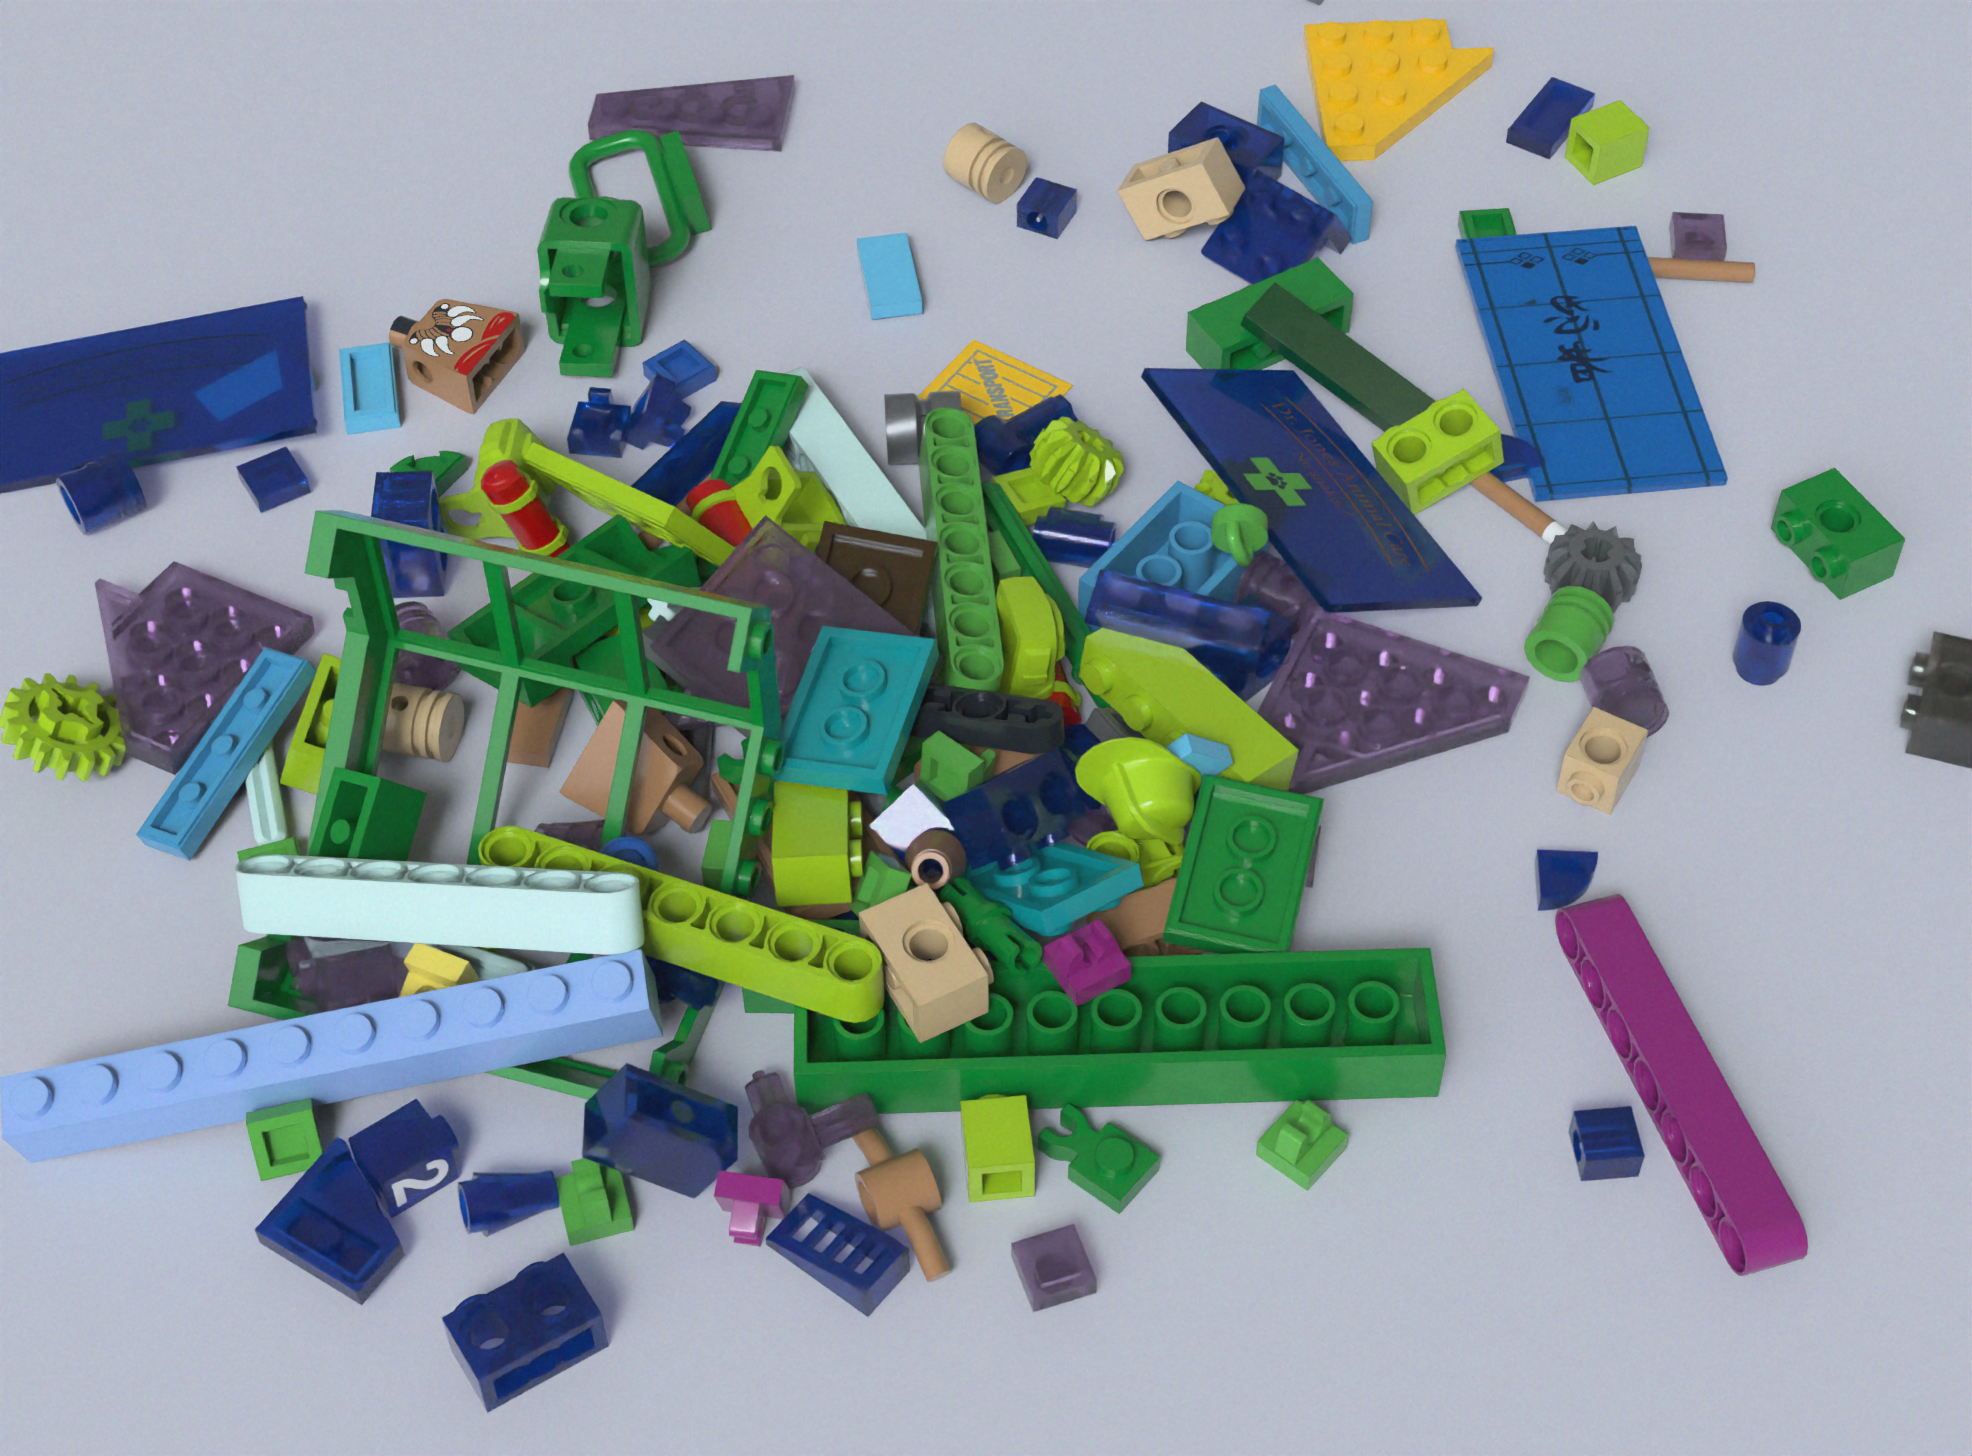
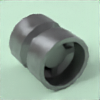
[884,390,962,464]

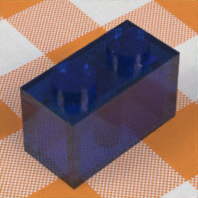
[582,1063,738,1199]

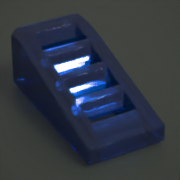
[766,1193,910,1317]

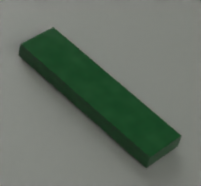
[1241,282,1435,432]

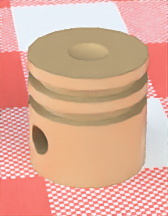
[943,122,1027,203]
[381,682,464,762]

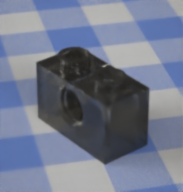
[1899,631,1972,769]

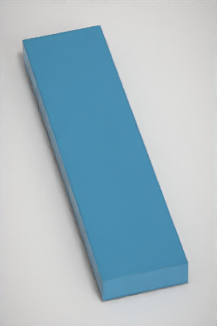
[1257,84,1373,245]
[136,647,317,861]

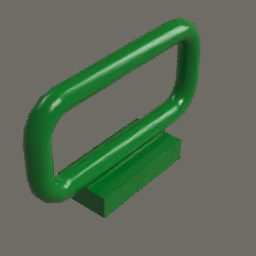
[569,129,712,269]

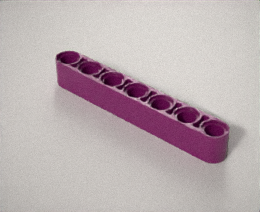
[1555,894,1808,1276]

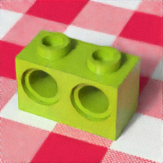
[1371,388,1504,516]

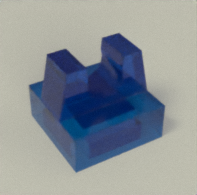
[624,373,691,450]
[567,387,633,458]

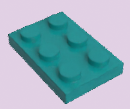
[771,626,939,795]
[935,833,1144,936]

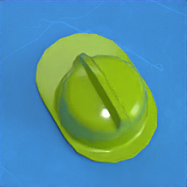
[1075,737,1201,846]

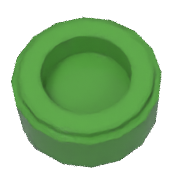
[1211,503,1268,567]

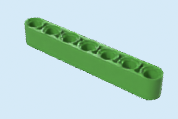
[918,407,1004,693]

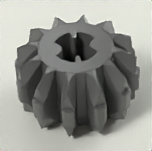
[1543,521,1642,613]

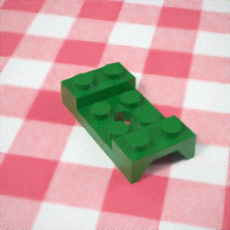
[447,514,702,708]

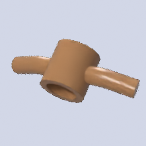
[848,1115,951,1282]

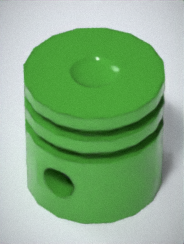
[1524,586,1615,682]

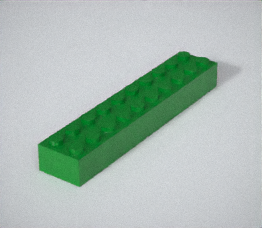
[793,948,1446,1116]

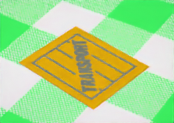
[918,339,1073,444]

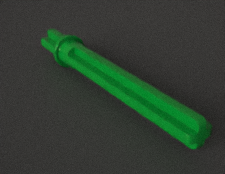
[981,481,1111,708]

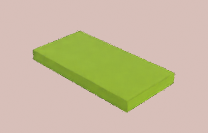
[523,442,741,569]

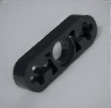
[910,683,1065,754]

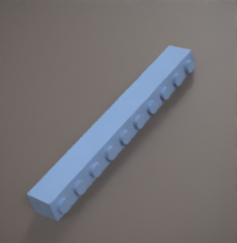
[0,949,663,1163]

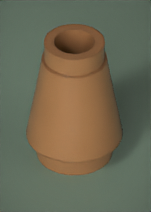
[905,830,966,891]

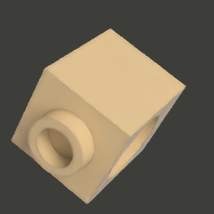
[1556,707,1648,815]

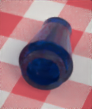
[457,1170,559,1237]

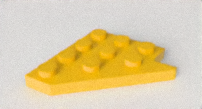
[1303,18,1494,161]

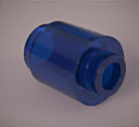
[1033,506,1117,569]
[1732,601,1801,686]

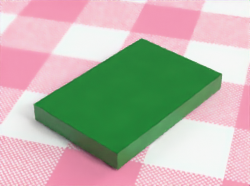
[1163,774,1324,954]

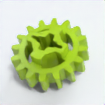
[0,673,134,782]

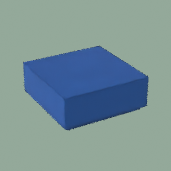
[642,339,717,404]

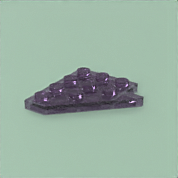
[649,515,945,731]
[95,561,315,775]
[1257,606,1530,794]

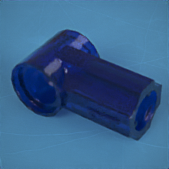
[974,394,1078,476]

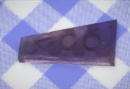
[587,75,795,152]

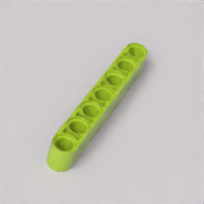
[478,825,885,1023]

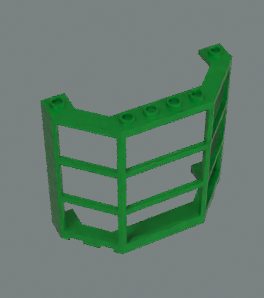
[228,510,785,1116]

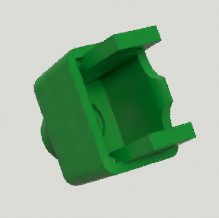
[537,196,651,377]

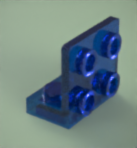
[1201,170,1352,285]

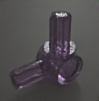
[745,1070,879,1189]

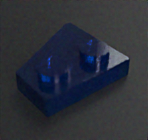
[255,1137,405,1305]

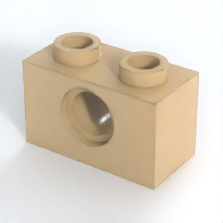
[1117,137,1245,241]
[859,883,994,1043]

